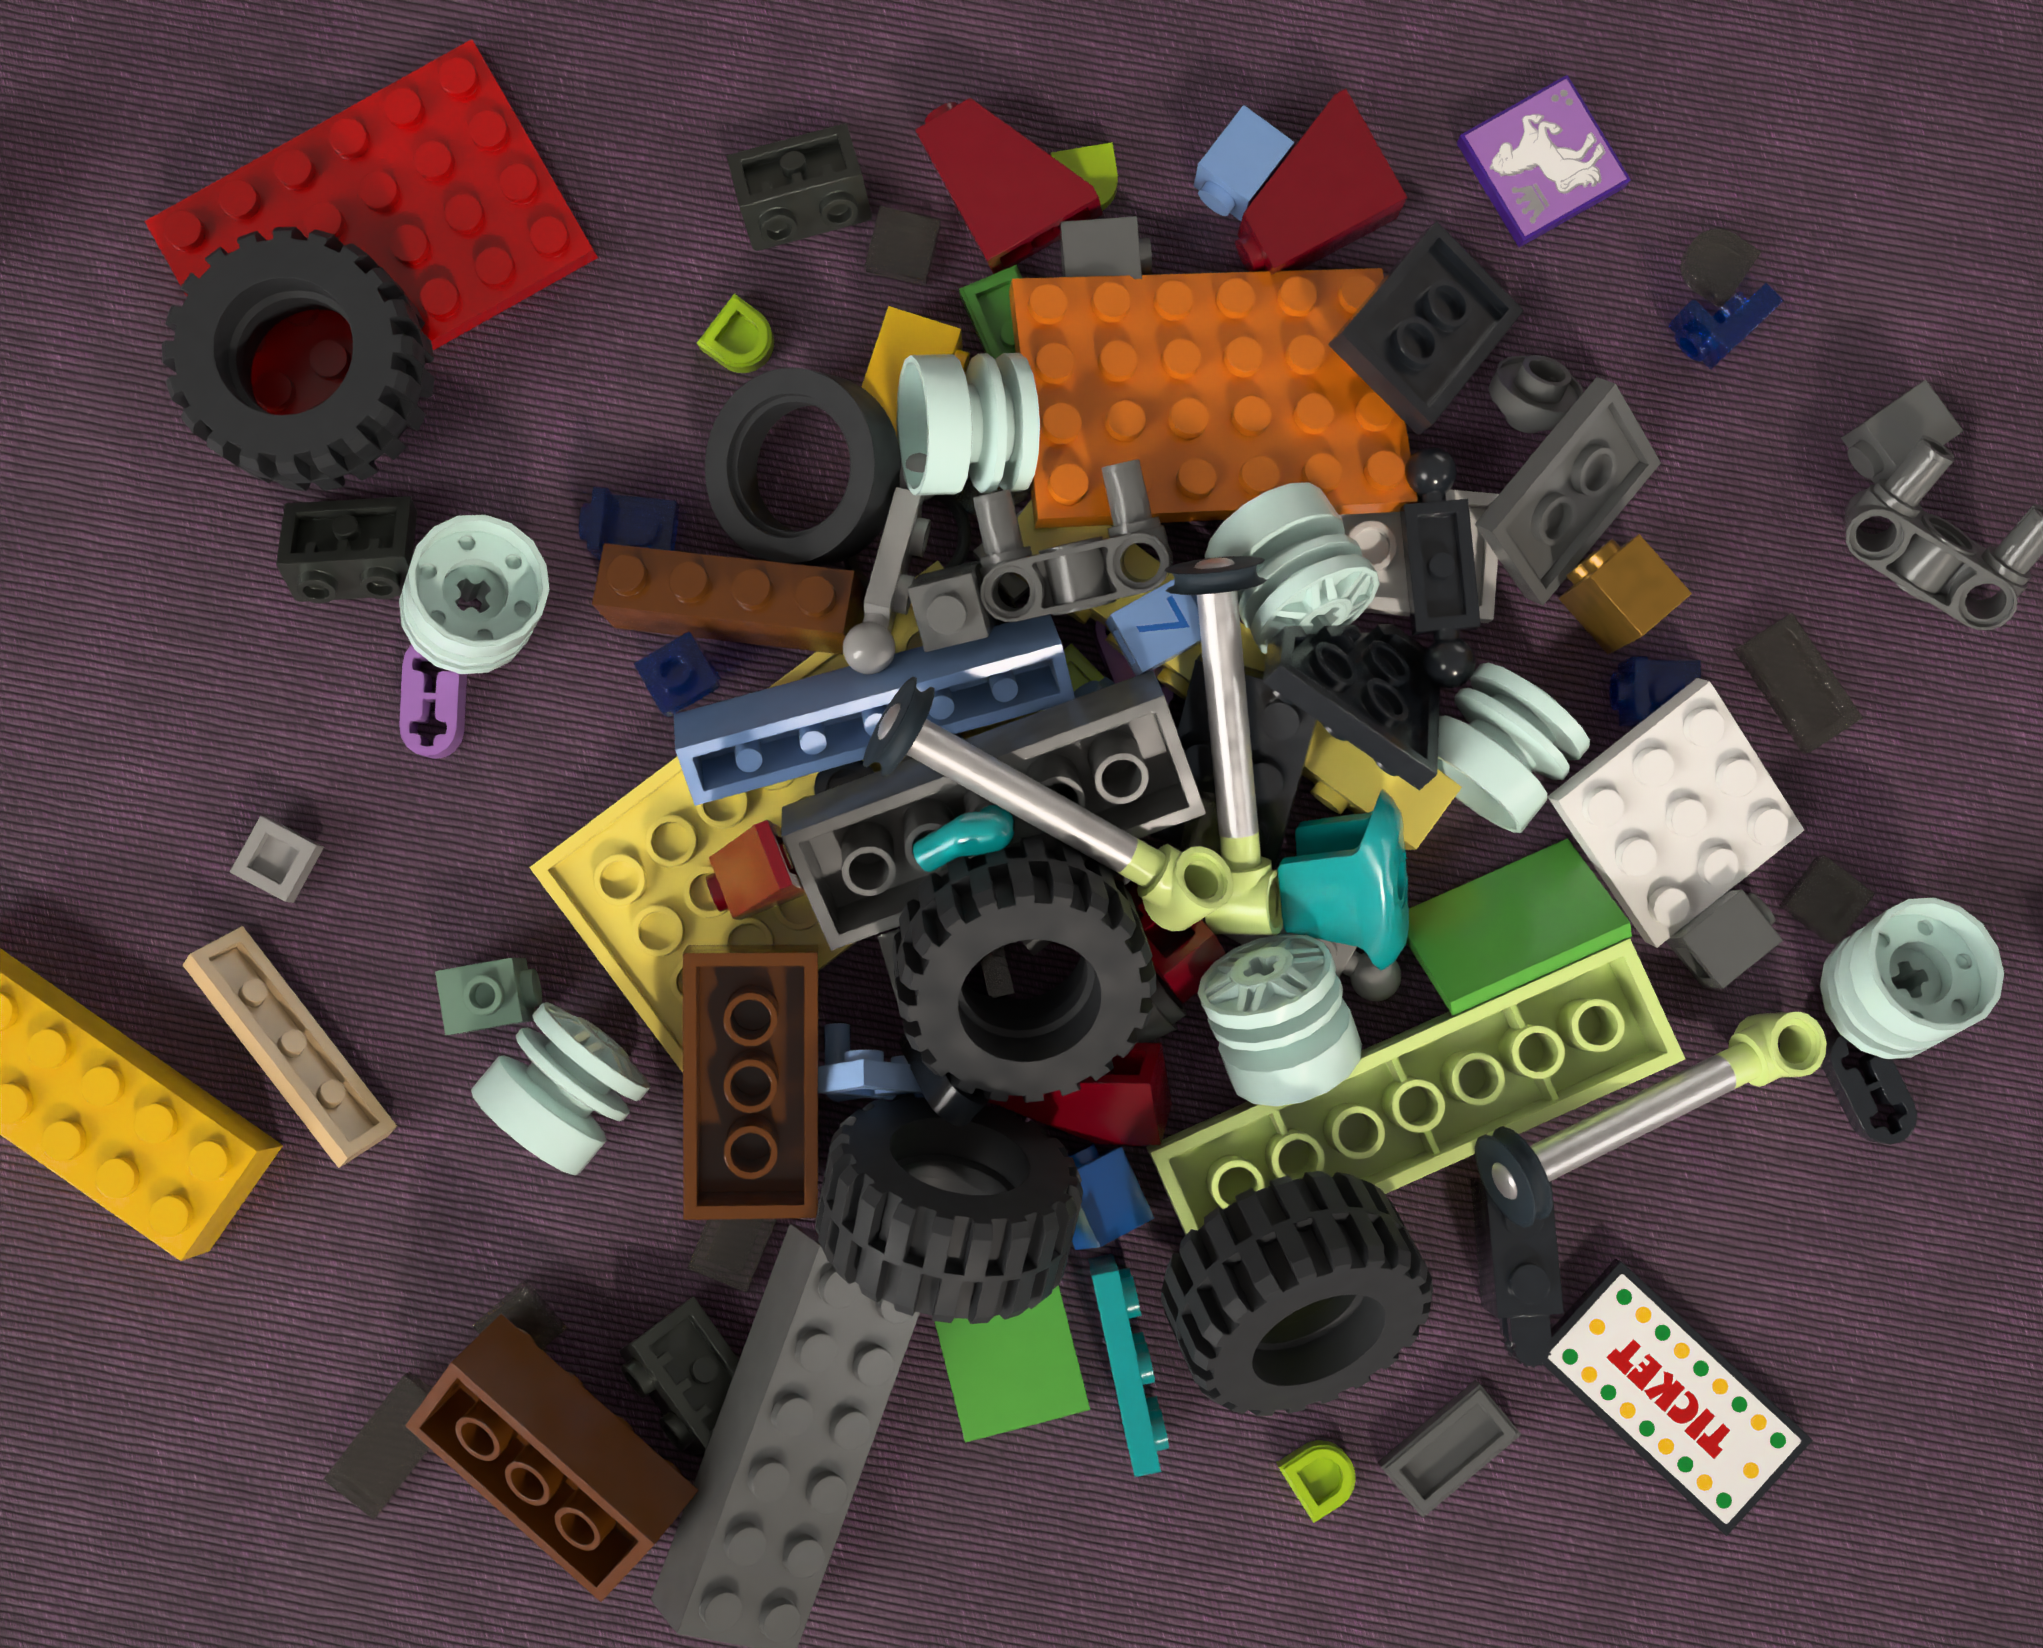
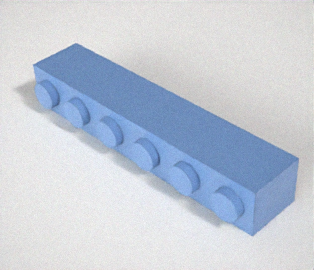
[674,614,1075,806]

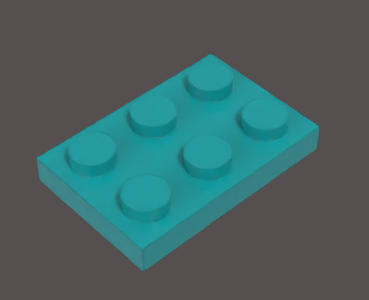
[1088,1254,1169,1477]

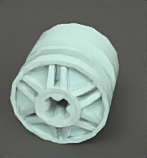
[896,353,1040,496]
[1205,482,1380,654]
[399,515,549,674]
[1438,663,1590,833]
[1820,898,2004,1059]
[1198,934,1362,1106]
[471,1002,651,1175]

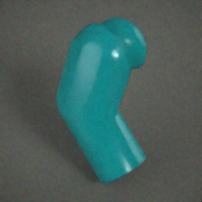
[913,805,1014,872]

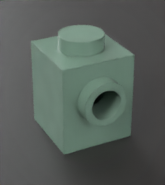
[435,958,542,1035]

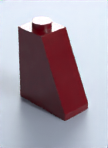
[1235,88,1407,275]
[915,98,1103,274]

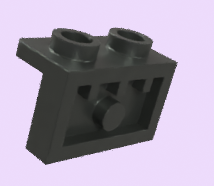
[726,123,872,251]
[276,496,417,603]
[619,1296,739,1456]

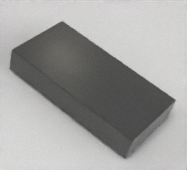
[1377,1380,1521,1518]

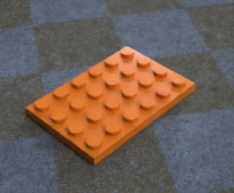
[1009,268,1418,529]

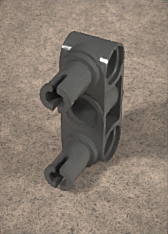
[1845,436,2043,630]
[973,459,1173,622]

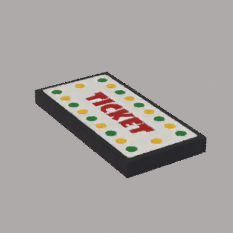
[1542,1259,1813,1536]

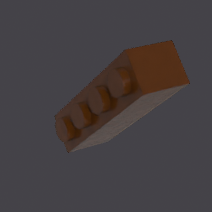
[592,543,866,655]

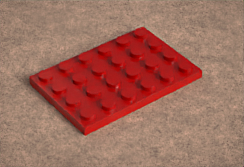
[144,39,598,415]

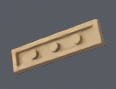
[183,926,397,1168]

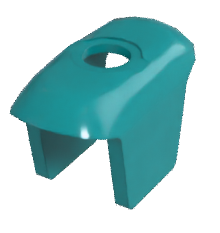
[1278,789,1409,971]

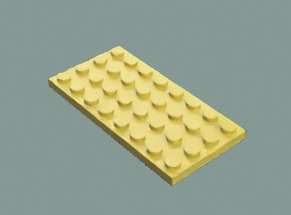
[529,561,1046,1072]

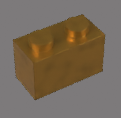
[1558,534,1692,654]

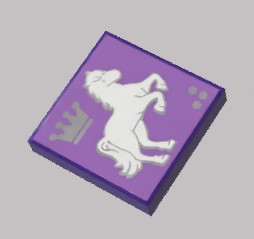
[1456,75,1631,248]

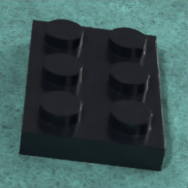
[1328,221,1524,435]
[1151,653,1317,870]

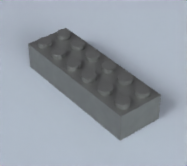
[781,670,1206,951]
[651,1224,920,1648]

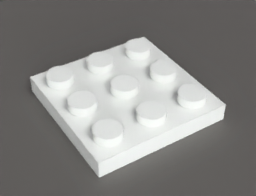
[1547,678,1804,948]

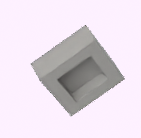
[230,816,324,903]

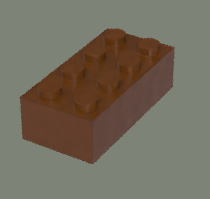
[683,944,818,1220]
[405,1314,699,1602]

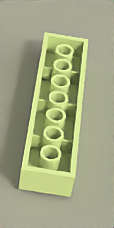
[1146,939,1685,1236]

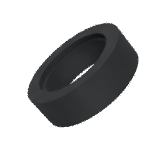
[705,368,901,566]

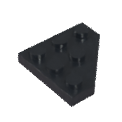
[1263,624,1440,790]

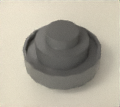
[1488,355,1584,433]

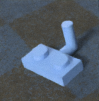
[818,1023,924,1102]

